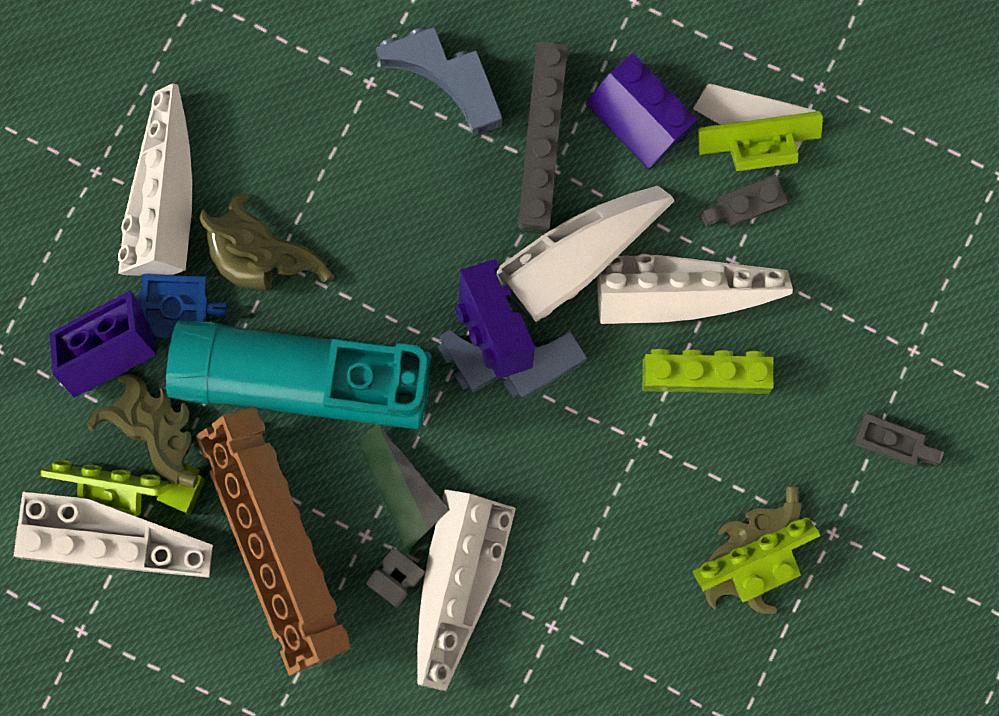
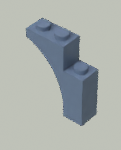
[376,27,502,137]
[437,330,587,402]

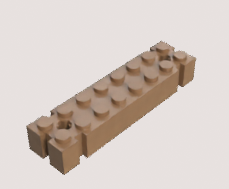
[196,407,351,676]

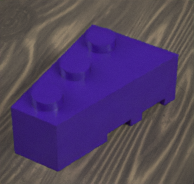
[455,259,535,379]

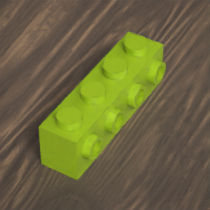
[642,349,773,394]

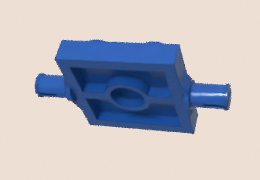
[137,274,227,340]

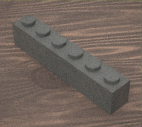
[518,41,568,234]

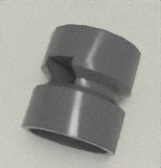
[365,548,425,609]

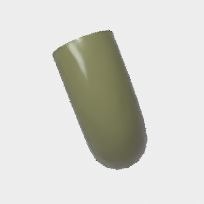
[207,230,272,291]

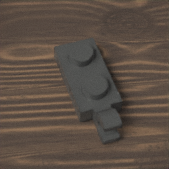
[701,175,788,228]
[853,413,944,467]

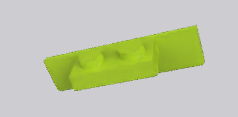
[698,111,823,171]
[41,460,172,517]
[692,518,820,603]

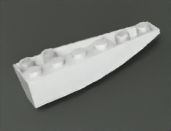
[118,83,192,276]
[496,186,674,322]
[597,254,793,324]
[418,490,516,691]
[14,492,213,578]

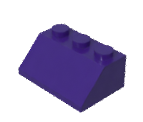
[586,53,698,170]
[50,290,156,398]

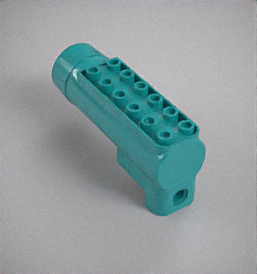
[166,320,432,430]

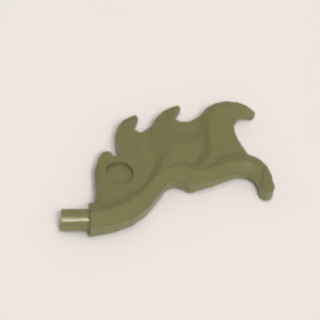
[200,193,335,284]
[87,374,198,488]
[705,487,802,614]

